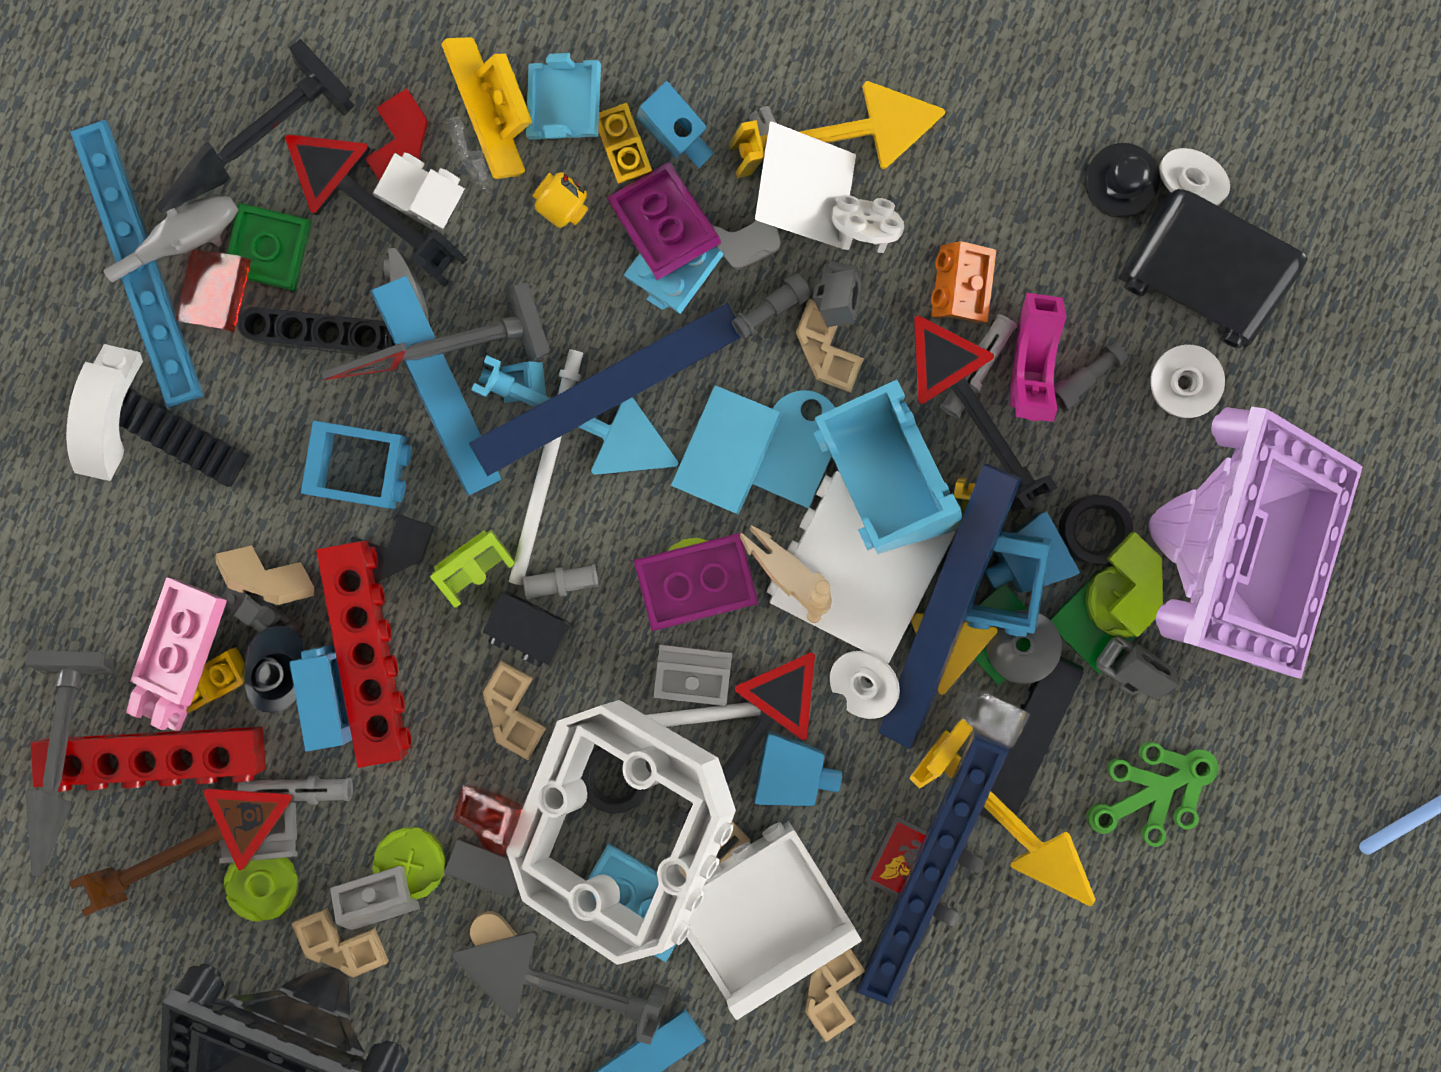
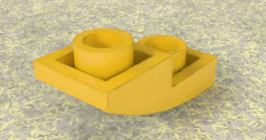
[599,103,652,184]
[186,647,245,714]

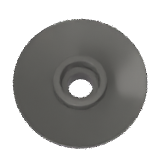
[986,610,1062,684]

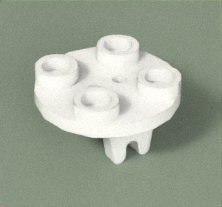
[831,195,904,253]

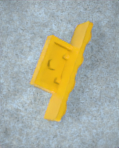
[441,37,532,179]

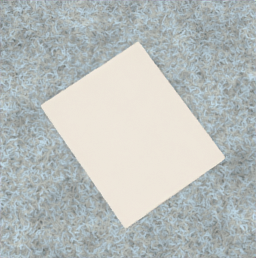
[755,121,856,248]

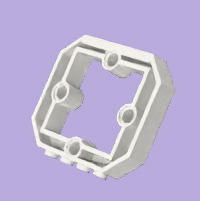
[506,700,736,965]

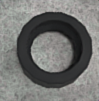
[1058,495,1134,564]
[581,746,650,814]

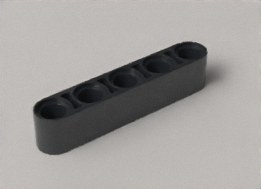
[237,307,395,356]
[980,656,1084,827]

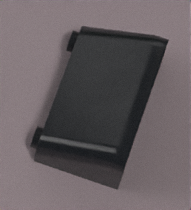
[1118,189,1308,348]

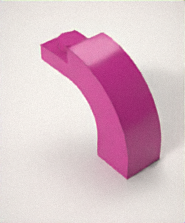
[1010,293,1066,422]

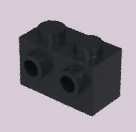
[482,591,572,667]

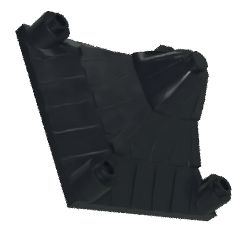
[159,964,409,1072]

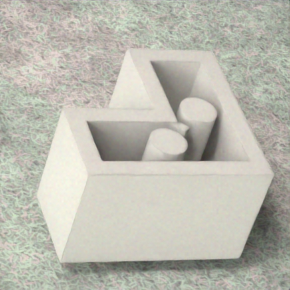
[373,152,465,233]

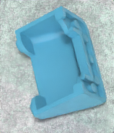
[813,380,962,554]

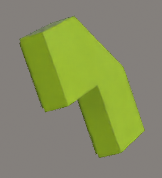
[1106,532,1163,637]

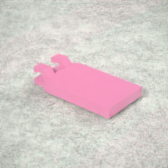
[126,578,227,731]

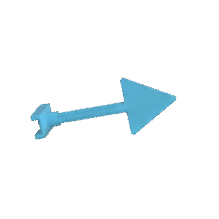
[471,355,678,475]

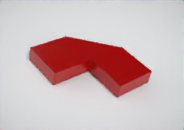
[365,88,428,181]

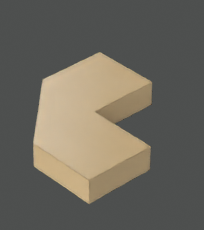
[795,299,864,393]
[216,545,314,605]
[483,660,547,760]
[292,908,389,977]
[805,948,865,1042]

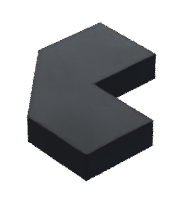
[347,514,435,583]

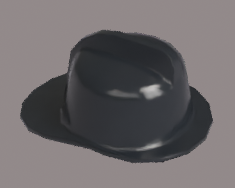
[242,625,304,713]

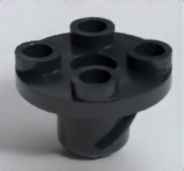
[1085,143,1160,218]

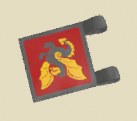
[864,815,984,926]

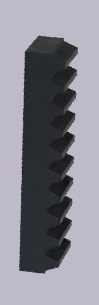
[119,387,249,487]

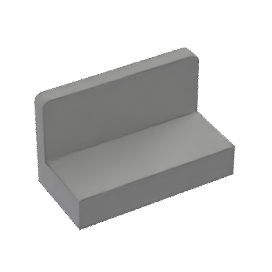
[330,866,420,930]

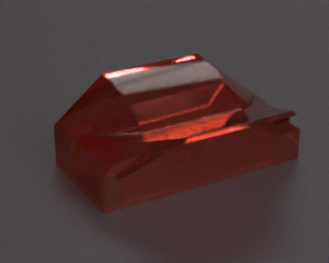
[453,785,522,857]

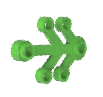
[1087,741,1219,847]

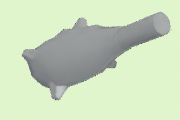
[104,195,239,283]

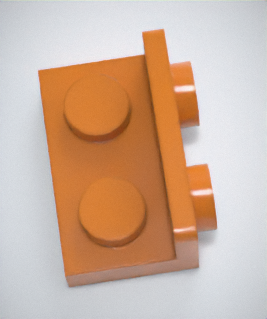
[931,241,997,323]

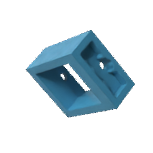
[301,420,412,509]
[965,530,1052,636]
[290,645,352,752]

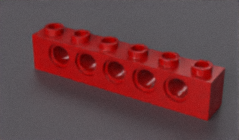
[316,540,412,768]
[31,726,266,792]

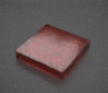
[176,250,251,332]

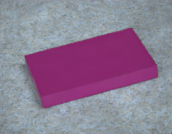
[607,161,721,280]
[634,533,759,631]

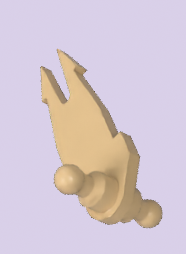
[740,525,832,623]

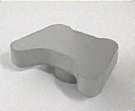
[713,220,781,270]

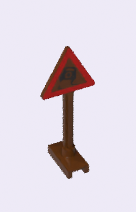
[69,788,294,917]

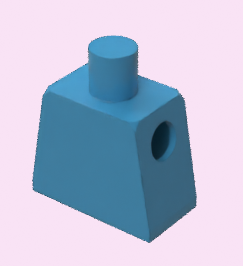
[635,81,714,168]
[984,511,1080,593]
[754,730,842,806]

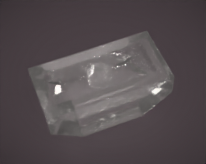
[948,682,1030,748]

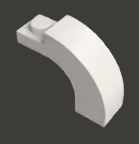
[66,344,143,481]

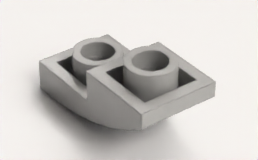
[384,248,429,323]

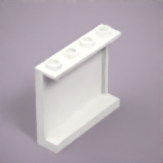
[766,471,956,663]
[687,821,862,1020]

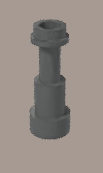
[732,273,811,339]
[1054,342,1128,411]

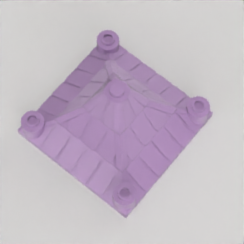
[1149,407,1363,679]

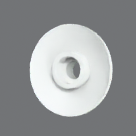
[1160,148,1230,205]
[1151,345,1225,418]
[830,651,900,719]

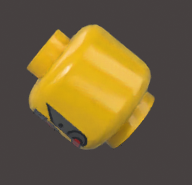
[532,172,588,228]

